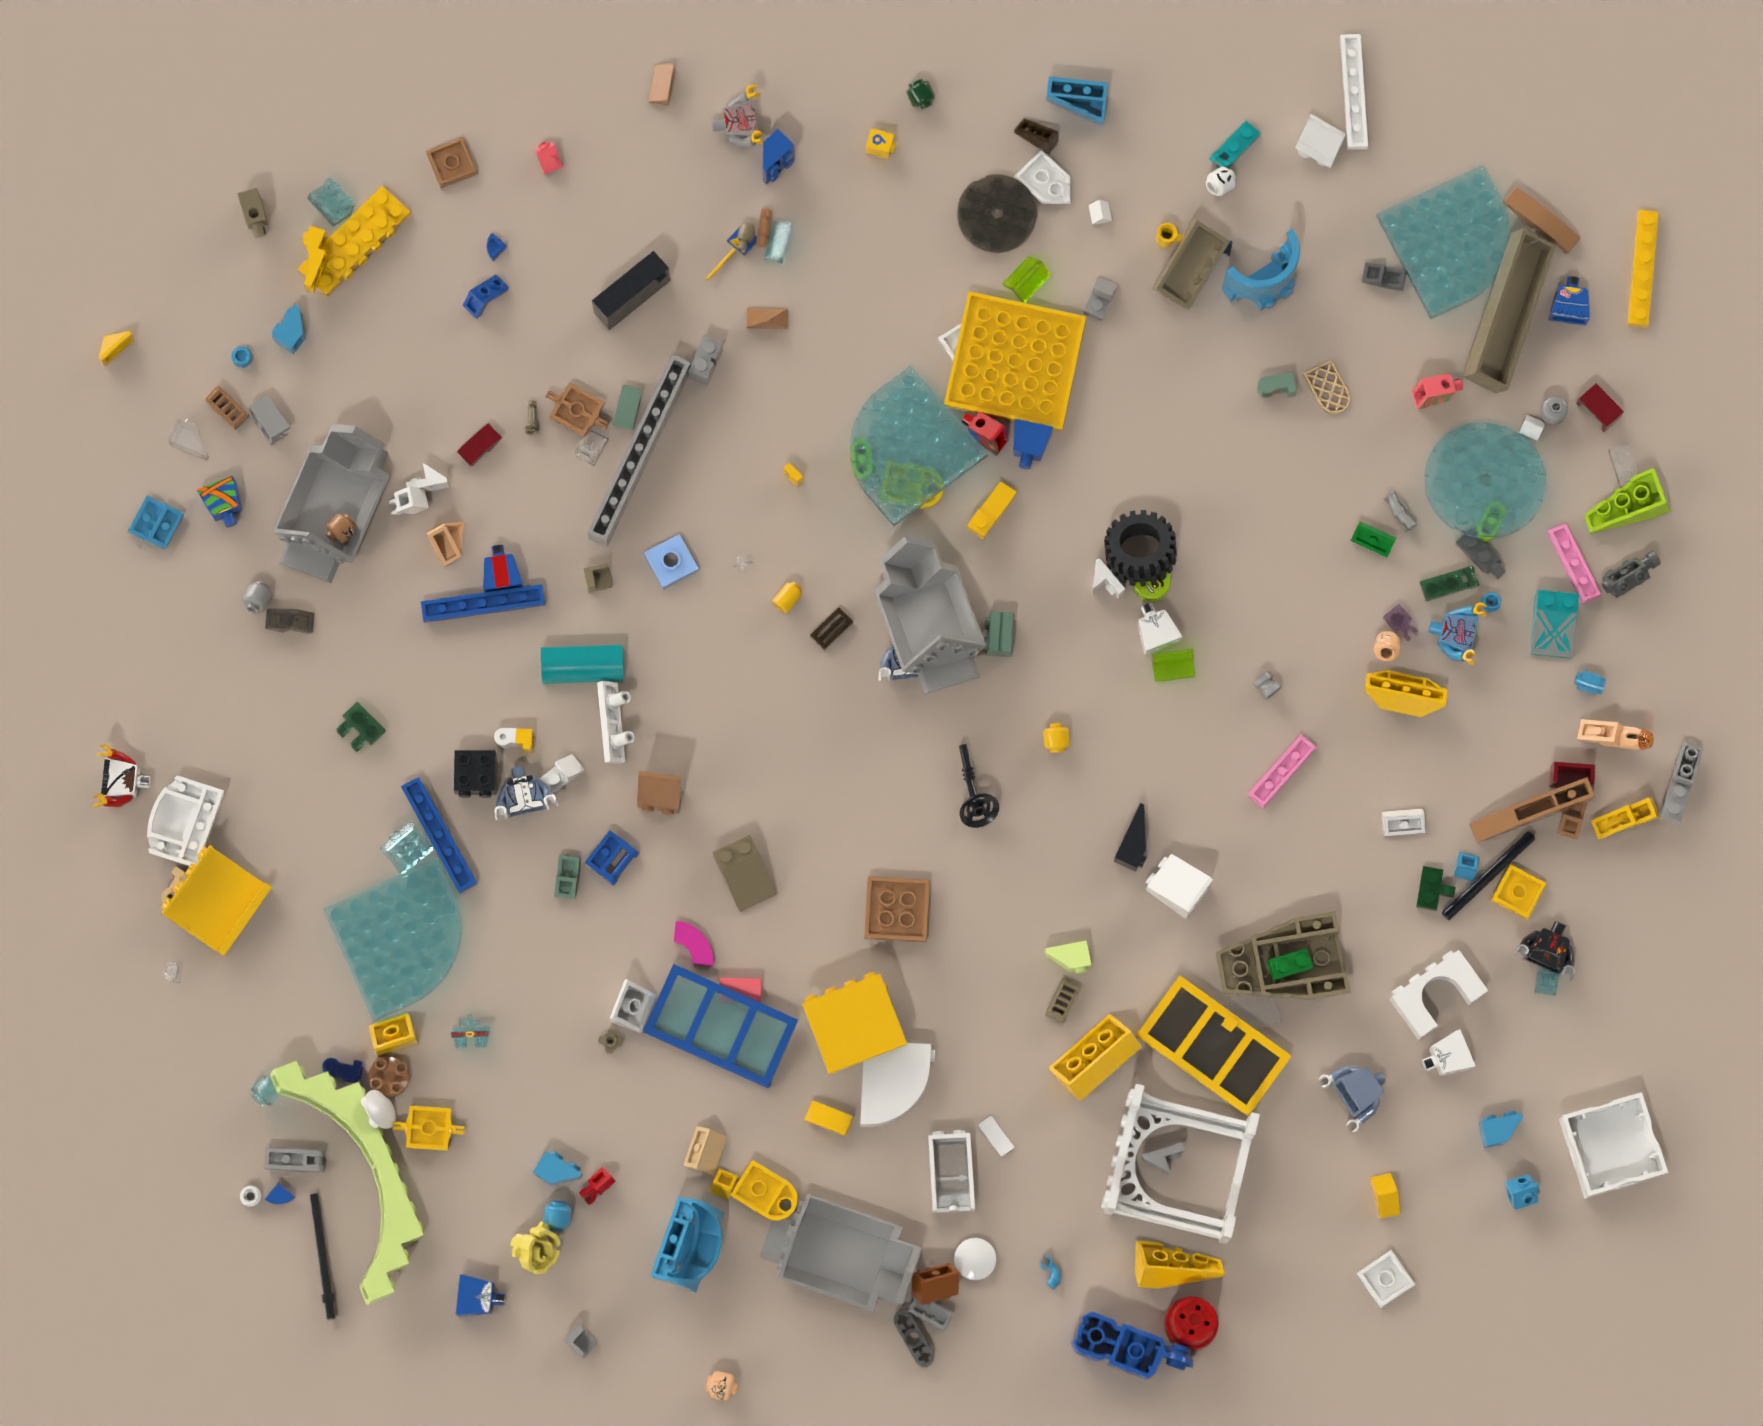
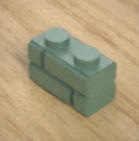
[983,611,1015,657]

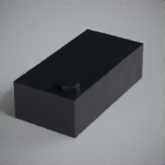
[592,250,671,330]

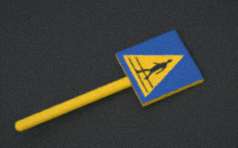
[706,227,757,281]

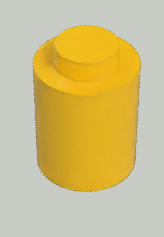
[772,582,802,614]

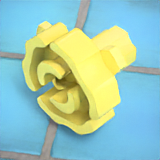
[511,1222,560,1275]

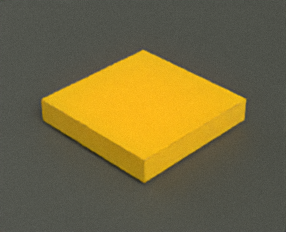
[1491,864,1547,920]

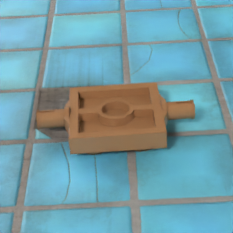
[545,383,609,438]

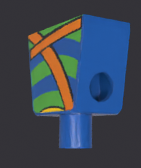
[197,475,242,528]

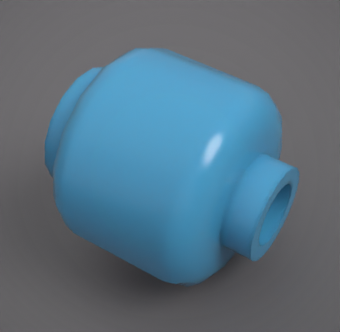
[543,1201,572,1232]

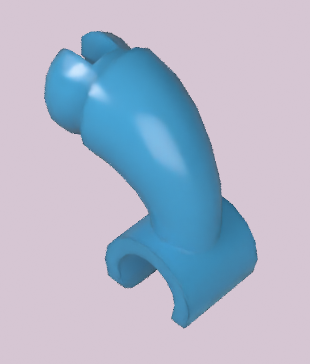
[1040,1256,1061,1289]

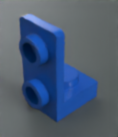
[462,275,509,319]

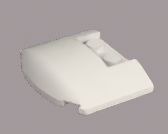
[147,776,225,866]

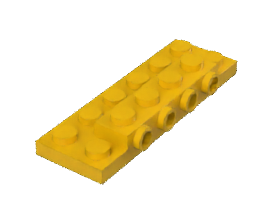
[298,186,411,297]

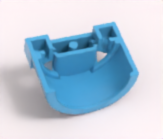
[1221,229,1300,311]

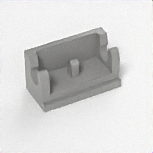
[248,395,290,445]

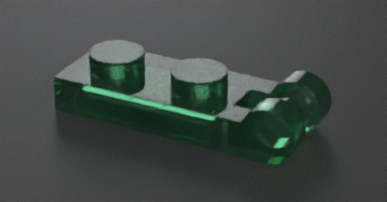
[1419,566,1480,602]

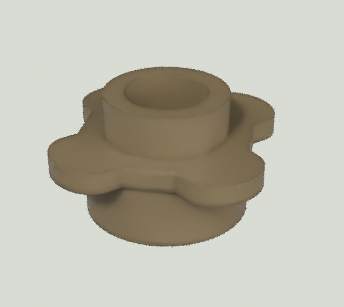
[598,1029,623,1054]

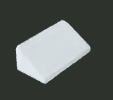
[1382,809,1425,836]

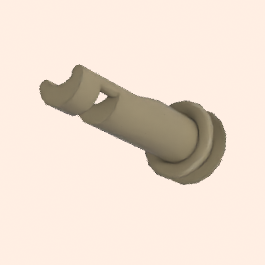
[525,400,538,435]

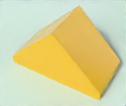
[1370,1173,1400,1219]

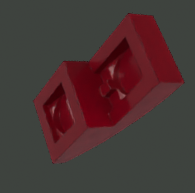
[457,423,503,466]

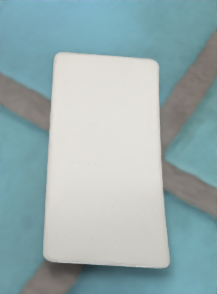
[979,1116,1014,1156]

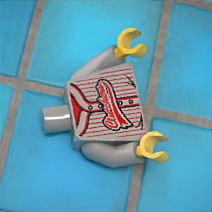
[712,85,765,148]

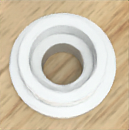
[240,1186,261,1207]

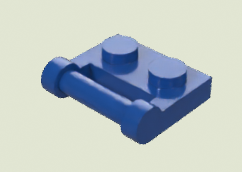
[585,831,639,886]

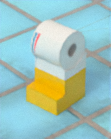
[494,728,534,753]

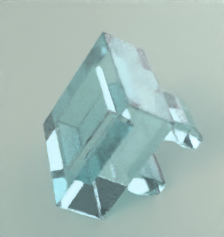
[1534,971,1559,996]

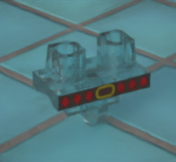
[451,1014,490,1048]

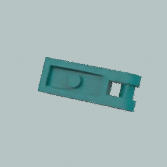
[1209,120,1261,169]

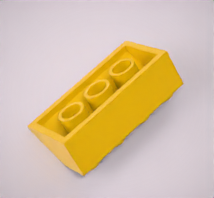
[1048,1014,1142,1101]

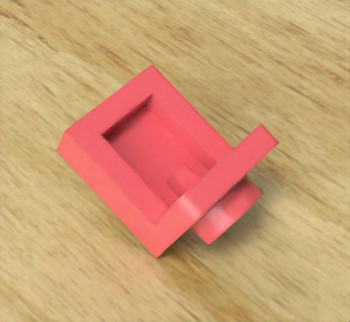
[534,141,563,174]

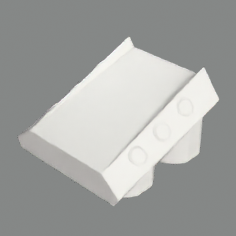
[1295,114,1346,168]

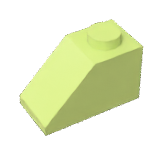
[1045,941,1091,974]

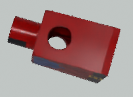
[962,412,1009,456]

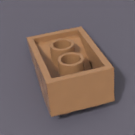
[637,771,683,815]

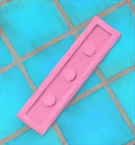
[1547,523,1602,604]
[1247,734,1317,809]

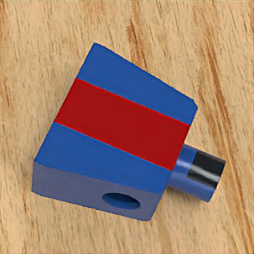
[483,545,523,592]

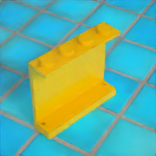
[160,845,272,956]
[801,972,907,1075]

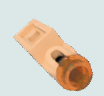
[1577,719,1654,750]

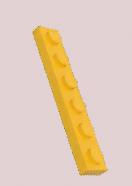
[1627,209,1659,328]

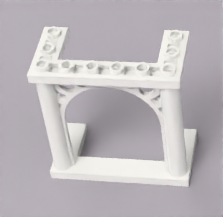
[1101,1084,1260,1244]

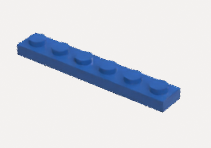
[421,584,545,623]
[401,777,478,894]

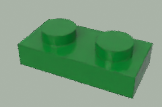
[1350,521,1396,557]
[1267,948,1313,981]

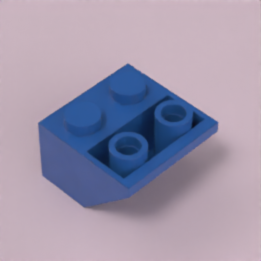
[763,129,795,185]

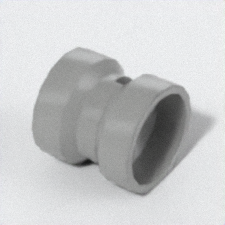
[1253,671,1282,699]

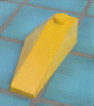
[1135,1240,1225,1289]

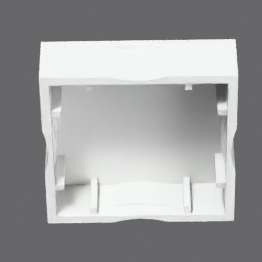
[1559,1092,1668,1199]

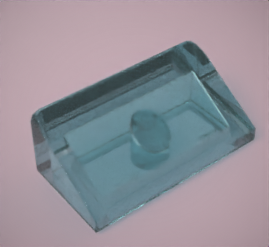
[764,221,793,264]

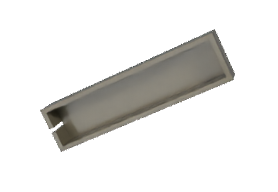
[1463,228,1556,394]

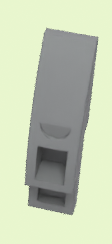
[1659,742,1703,825]

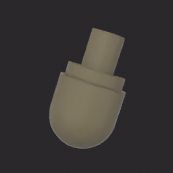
[738,223,755,251]

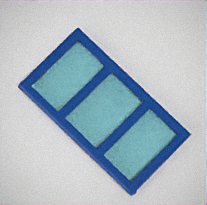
[643,964,799,1088]

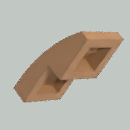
[1557,802,1588,840]

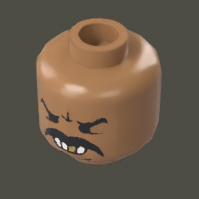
[326,513,356,544]

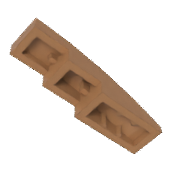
[1503,187,1580,253]

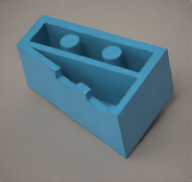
[1046,77,1108,126]

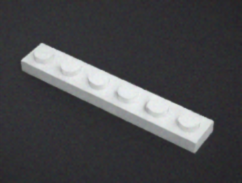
[1340,34,1368,150]

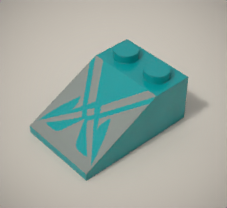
[1531,590,1579,659]

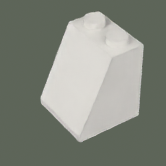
[1146,854,1213,919]

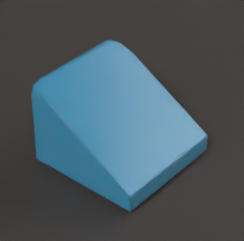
[1454,852,1479,881]

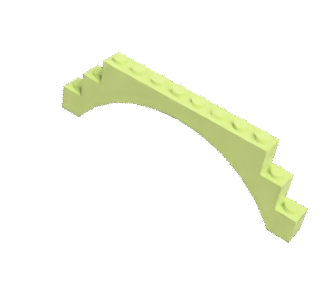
[270,1061,424,1305]

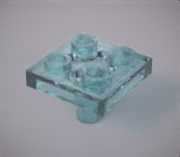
[380,822,433,876]

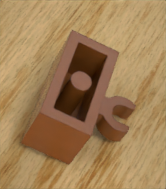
[911,1263,959,1305]

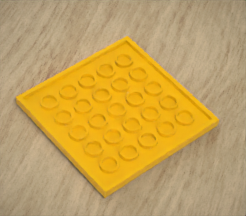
[944,291,1086,432]

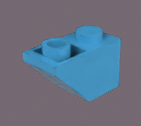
[271,304,305,355]
[1479,1111,1523,1148]
[533,1151,583,1186]

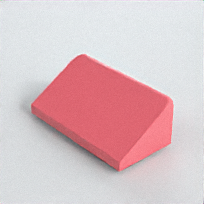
[719,978,761,1003]

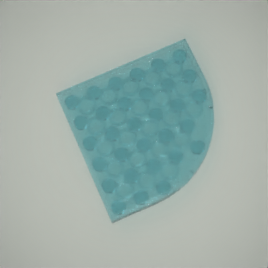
[1376,165,1510,319]
[850,366,988,526]
[323,858,461,1022]

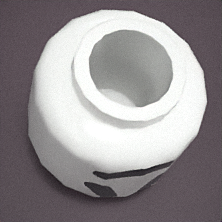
[1206,167,1236,197]

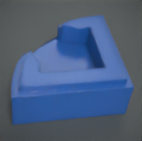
[487,233,507,262]
[265,1183,295,1205]

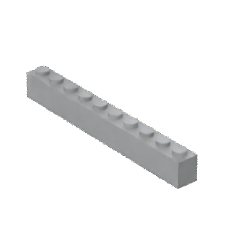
[588,355,691,547]

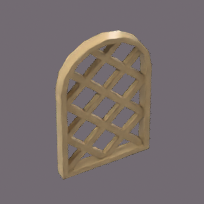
[1303,360,1350,414]

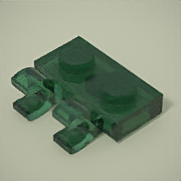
[336,701,386,752]

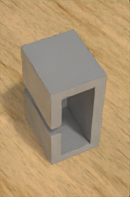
[688,336,723,386]

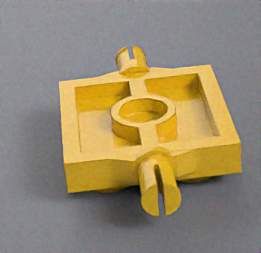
[393,1106,465,1151]

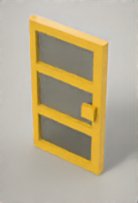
[1136,975,1291,1117]

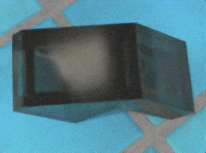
[265,608,314,634]

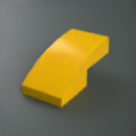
[804,1101,854,1136]

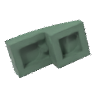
[613,385,643,430]
[554,855,580,899]

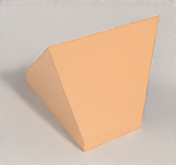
[427,521,465,566]

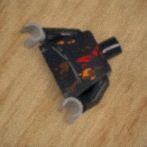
[1513,921,1576,980]

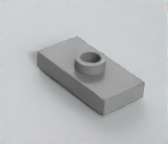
[908,1298,954,1332]

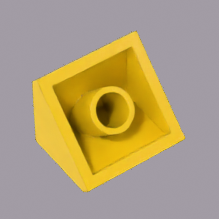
[369,1013,418,1056]

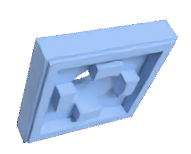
[644,534,699,589]

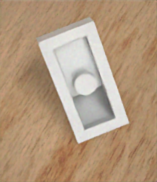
[406,464,449,492]
[1092,558,1125,598]
[539,754,585,795]

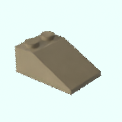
[712,835,777,912]

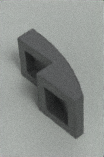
[1362,262,1407,291]

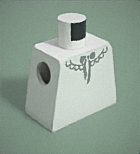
[1137,603,1182,655]
[1422,1029,1476,1076]

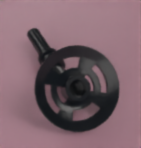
[959,744,999,828]

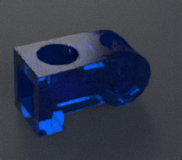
[322,1058,364,1084]

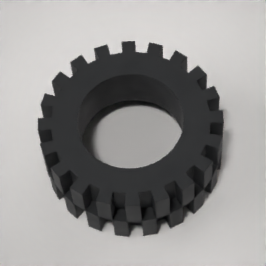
[1104,510,1177,587]

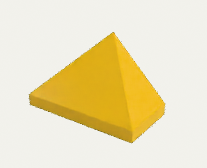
[99,331,135,366]

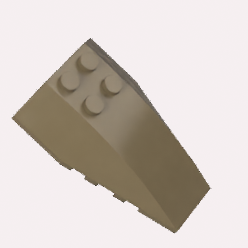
[1216,911,1351,1000]

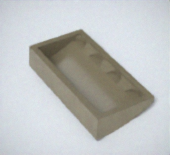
[1152,220,1230,310]

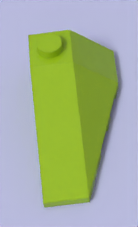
[1584,468,1671,534]

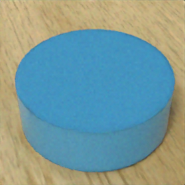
[231,346,252,368]

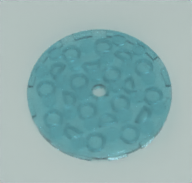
[1424,423,1546,538]

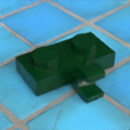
[1416,866,1456,911]

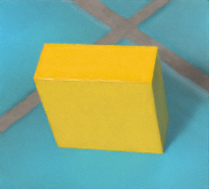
[783,463,803,487]

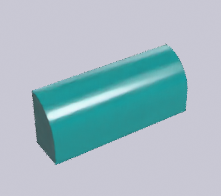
[541,645,624,684]

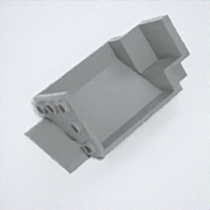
[273,424,390,583]
[874,536,986,695]
[759,1194,922,1312]

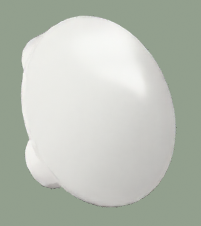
[361,1090,396,1129]
[954,1238,996,1280]

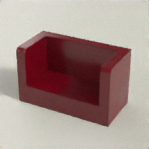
[1576,383,1624,432]
[1549,762,1595,787]

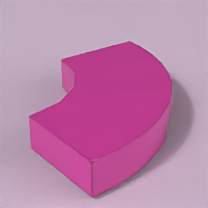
[674,921,714,966]

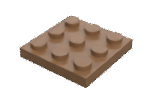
[864,876,930,942]

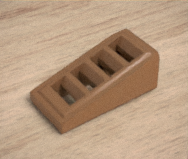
[205,386,249,430]

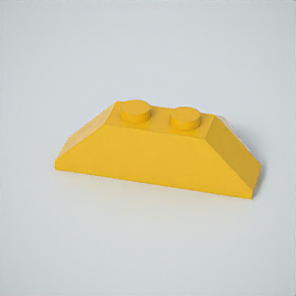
[1365,670,1448,717]

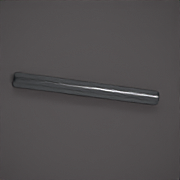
[1442,831,1535,920]

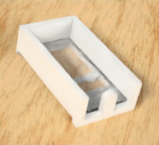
[928,1130,975,1213]

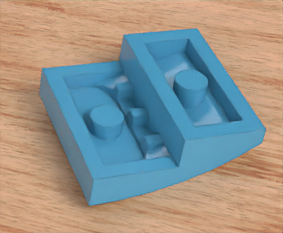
[127,496,184,549]

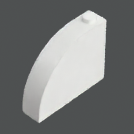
[860,1043,935,1127]

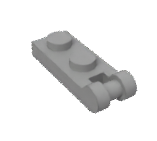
[264,1148,325,1173]

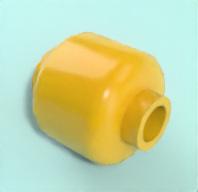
[1043,723,1070,753]

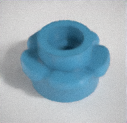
[1481,592,1501,612]

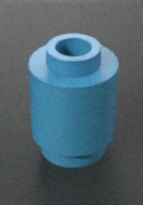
[1574,670,1606,695]

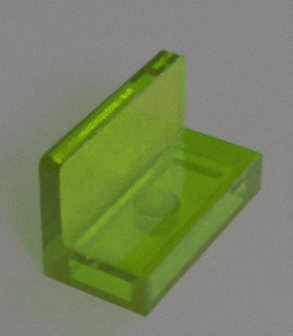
[1002,256,1051,303]
[1151,649,1195,682]

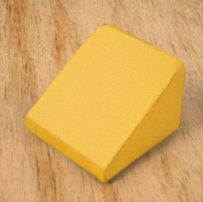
[710,1168,739,1200]

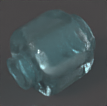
[251,1075,280,1106]

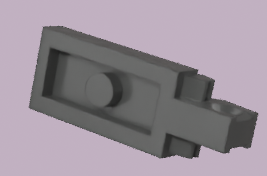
[1456,529,1506,579]

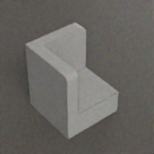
[564,1324,597,1358]

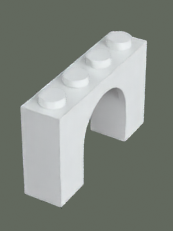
[1389,950,1488,1040]

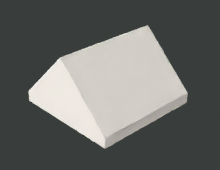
[610,979,656,1033]

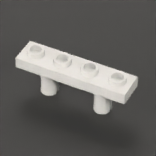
[597,681,635,764]

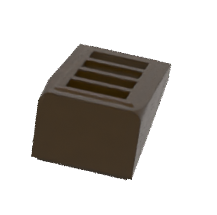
[1014,118,1059,153]

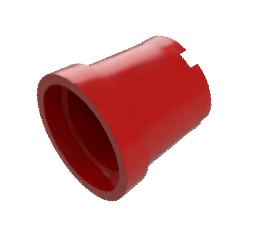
[1164,1296,1219,1352]

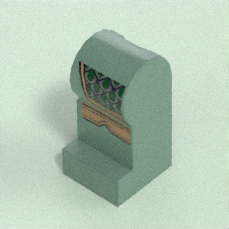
[1257,372,1297,398]

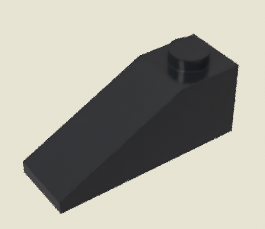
[1113,803,1147,872]

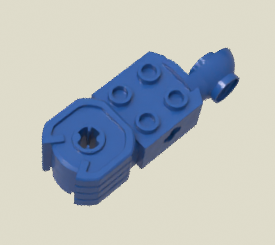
[1071,1312,1193,1380]

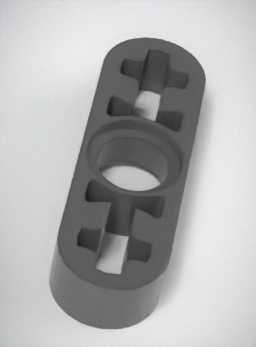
[894,1310,934,1367]

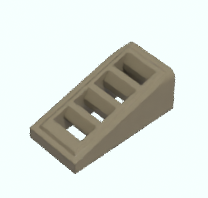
[1045,978,1081,1024]

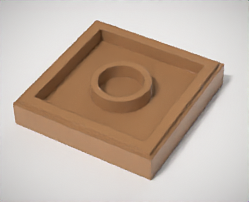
[426,137,478,188]

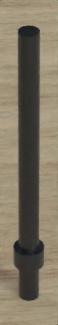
[310,1193,335,1320]

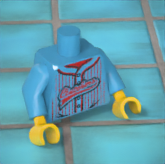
[1428,602,1488,665]

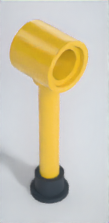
[1155,223,1233,257]

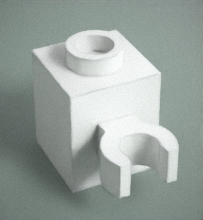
[389,486,429,515]

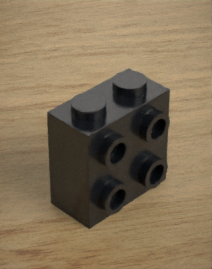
[454,750,497,798]

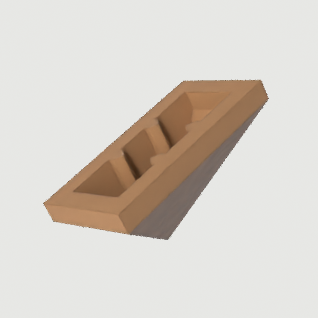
[747,308,787,329]

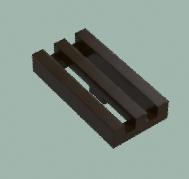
[810,607,853,650]

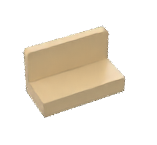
[683,1126,727,1176]

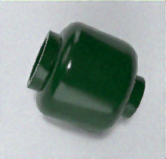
[906,79,935,110]

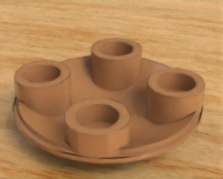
[368,1056,410,1097]

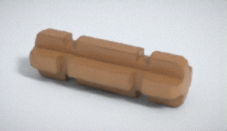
[756,208,773,247]

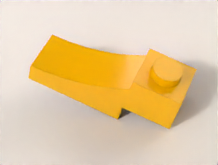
[302,225,328,293]
[967,481,1017,541]
[1591,797,1660,840]

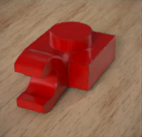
[579,1167,616,1205]

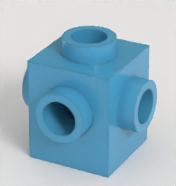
[1505,1174,1540,1210]

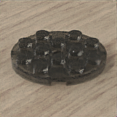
[957,174,1037,253]

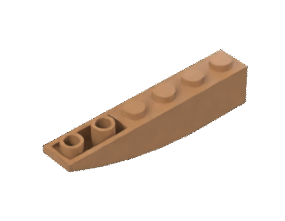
[1469,777,1595,843]

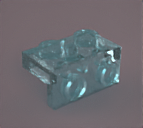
[307,177,355,226]

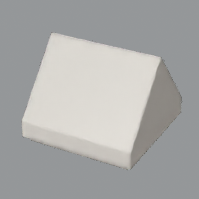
[1089,200,1112,225]
[1519,415,1545,441]

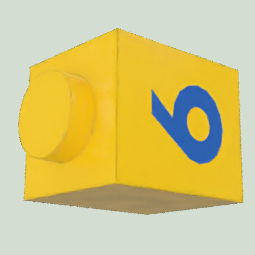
[866,128,897,159]

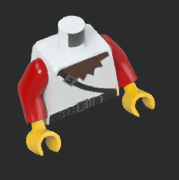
[92,744,151,808]

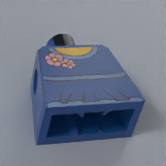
[1548,276,1590,325]

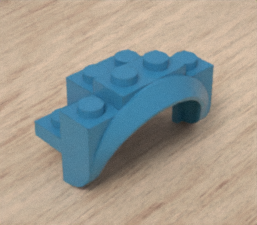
[650,1196,724,1292]

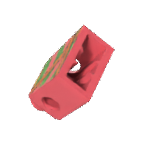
[1412,374,1463,410]

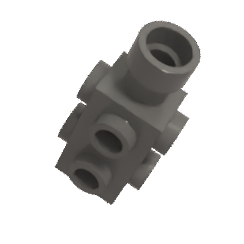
[1602,551,1661,598]

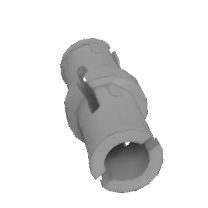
[1383,491,1417,532]

